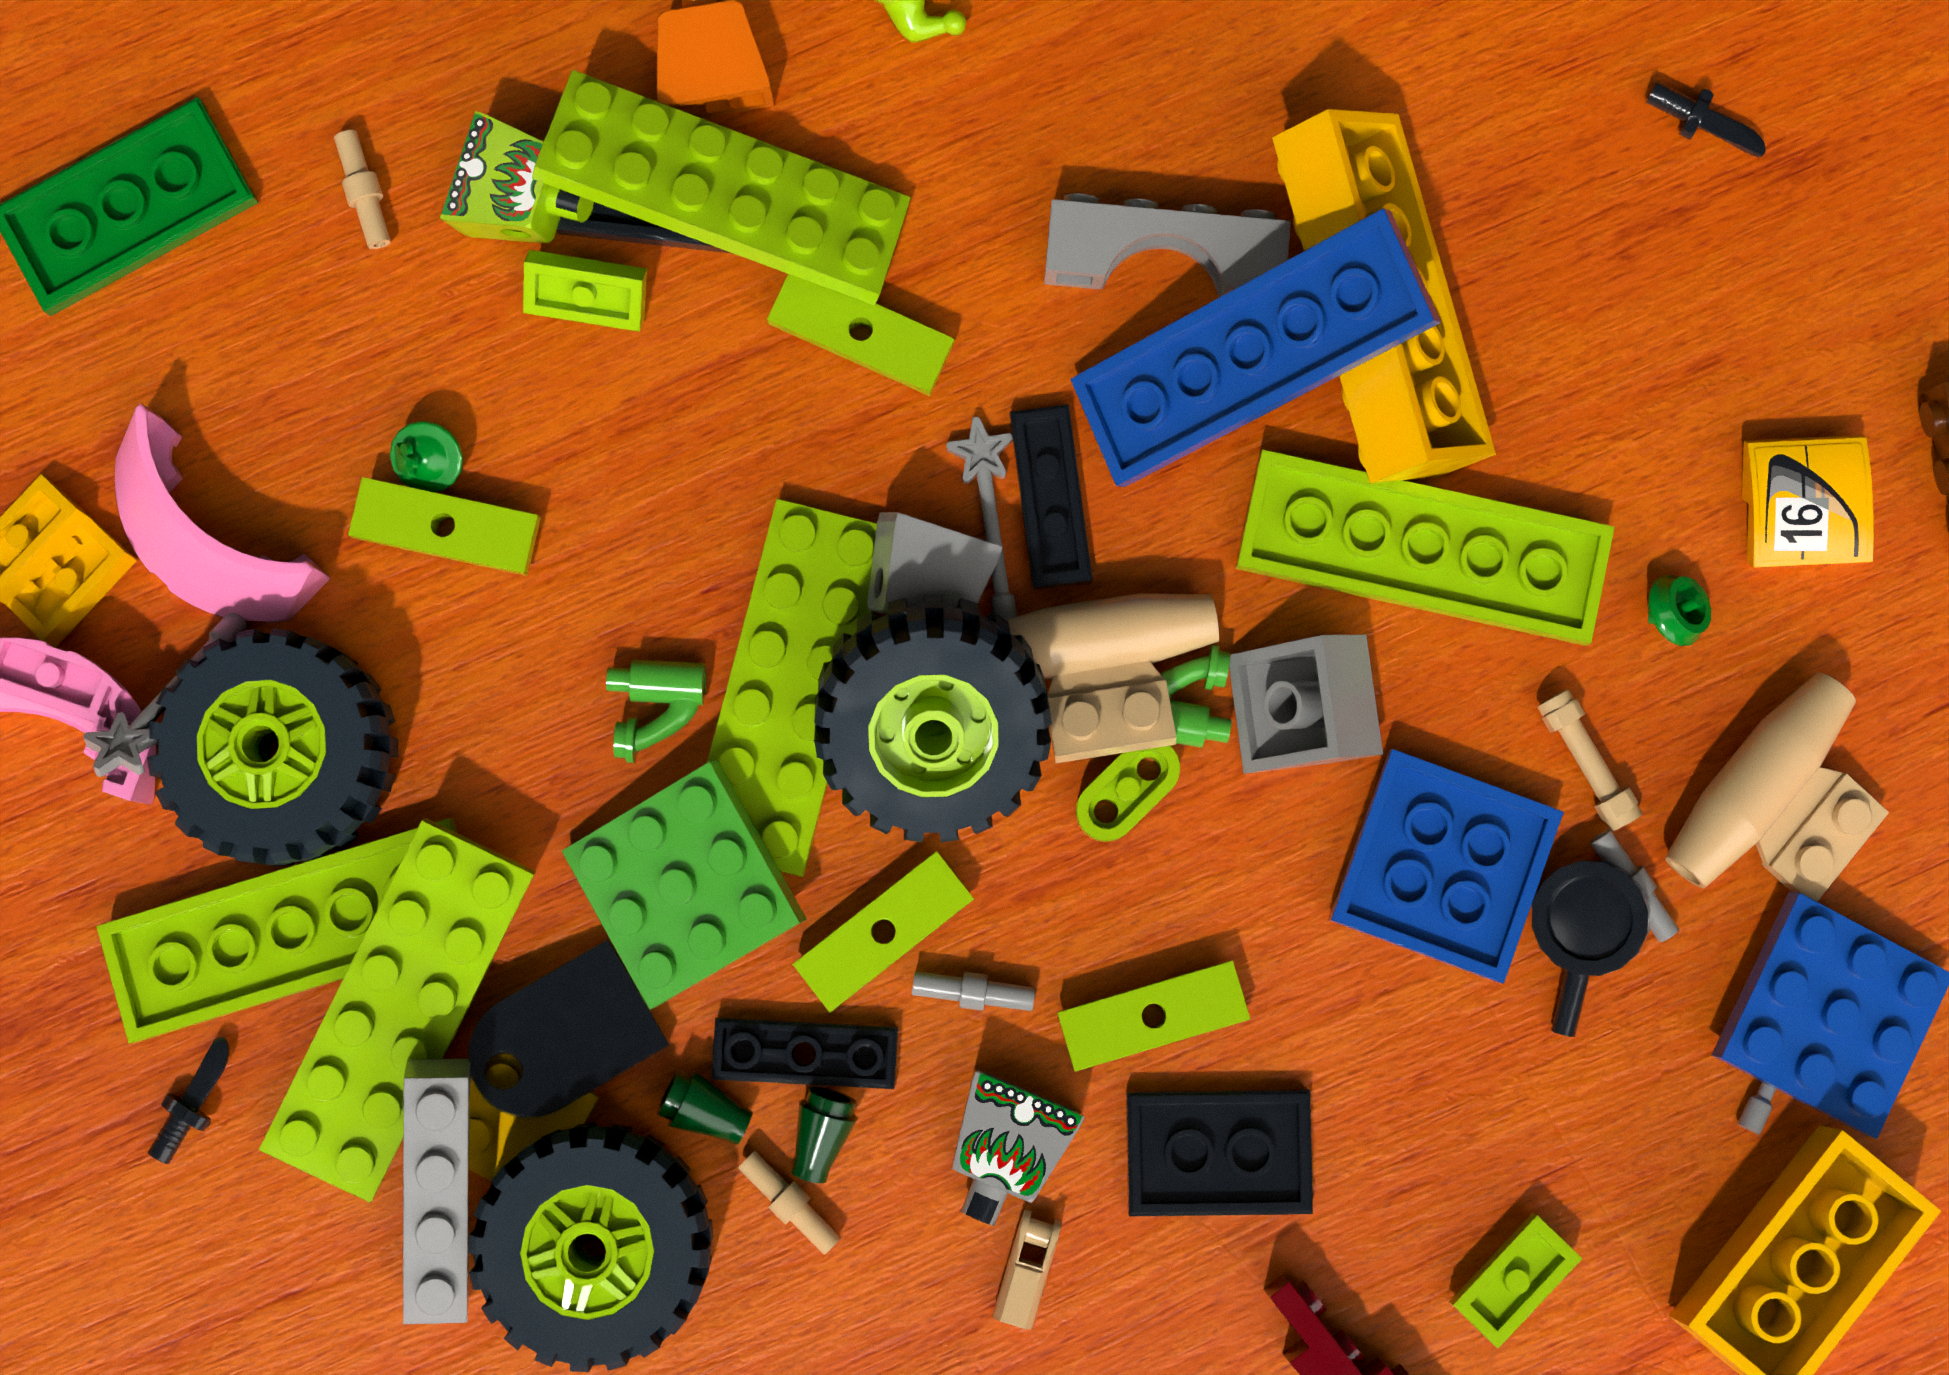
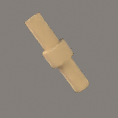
[334,130,391,249]
[738,1151,842,1255]

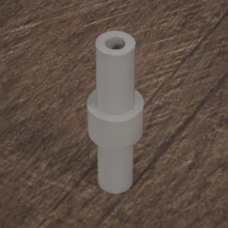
[1590,829,1679,942]
[912,971,1035,1011]

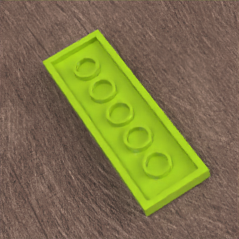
[532,70,911,306]
[1235,449,1615,646]
[707,499,877,877]
[96,818,457,1044]
[259,818,536,1203]

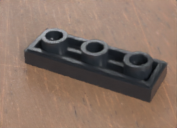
[712,1018,898,1089]

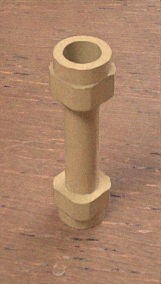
[1537,689,1643,832]

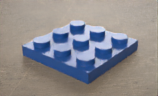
[1328,749,1564,984]
[1711,891,1949,1139]

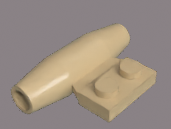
[1007,593,1219,764]
[1665,672,1889,902]

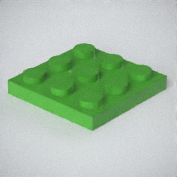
[562,760,807,1010]

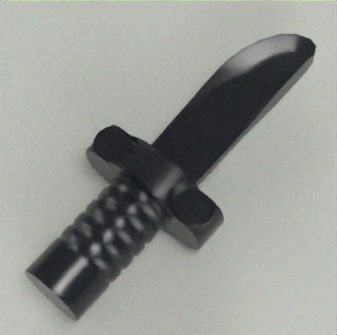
[1645,81,1766,157]
[147,1037,229,1164]

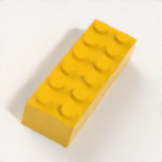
[1272,109,1496,483]

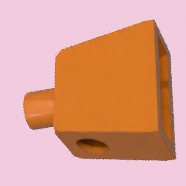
[657,0,774,118]

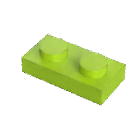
[523,250,647,332]
[1449,1213,1582,1348]

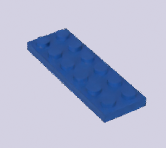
[1071,208,1441,487]

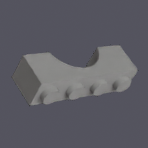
[1044,193,1291,297]
[403,1059,470,1324]

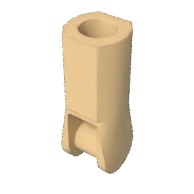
[992,1210,1062,1330]

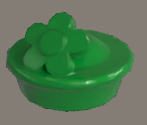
[390,421,463,492]
[1647,575,1712,646]

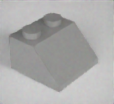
[1229,635,1383,774]

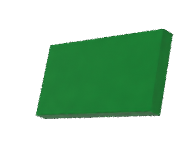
[0,97,259,317]

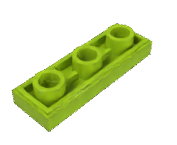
[767,274,955,396]
[348,477,541,576]
[792,851,974,1012]
[1057,960,1251,1072]

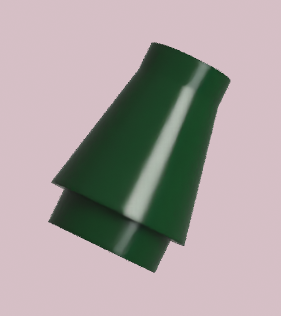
[657,1070,753,1144]
[791,1087,858,1184]

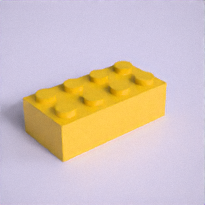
[1669,1125,1941,1375]

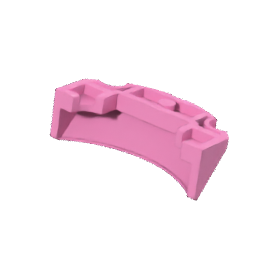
[115,404,331,623]
[0,638,156,805]

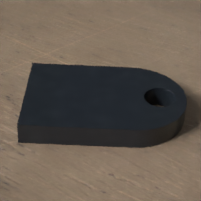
[468,940,669,1119]

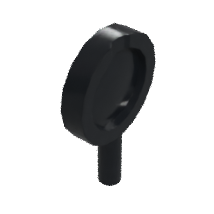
[1532,860,1651,1037]

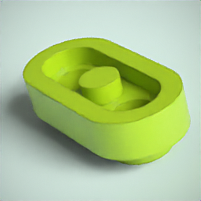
[1075,746,1180,842]

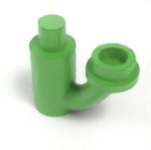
[1160,645,1232,748]
[606,659,706,763]

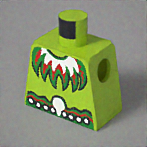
[440,111,594,244]

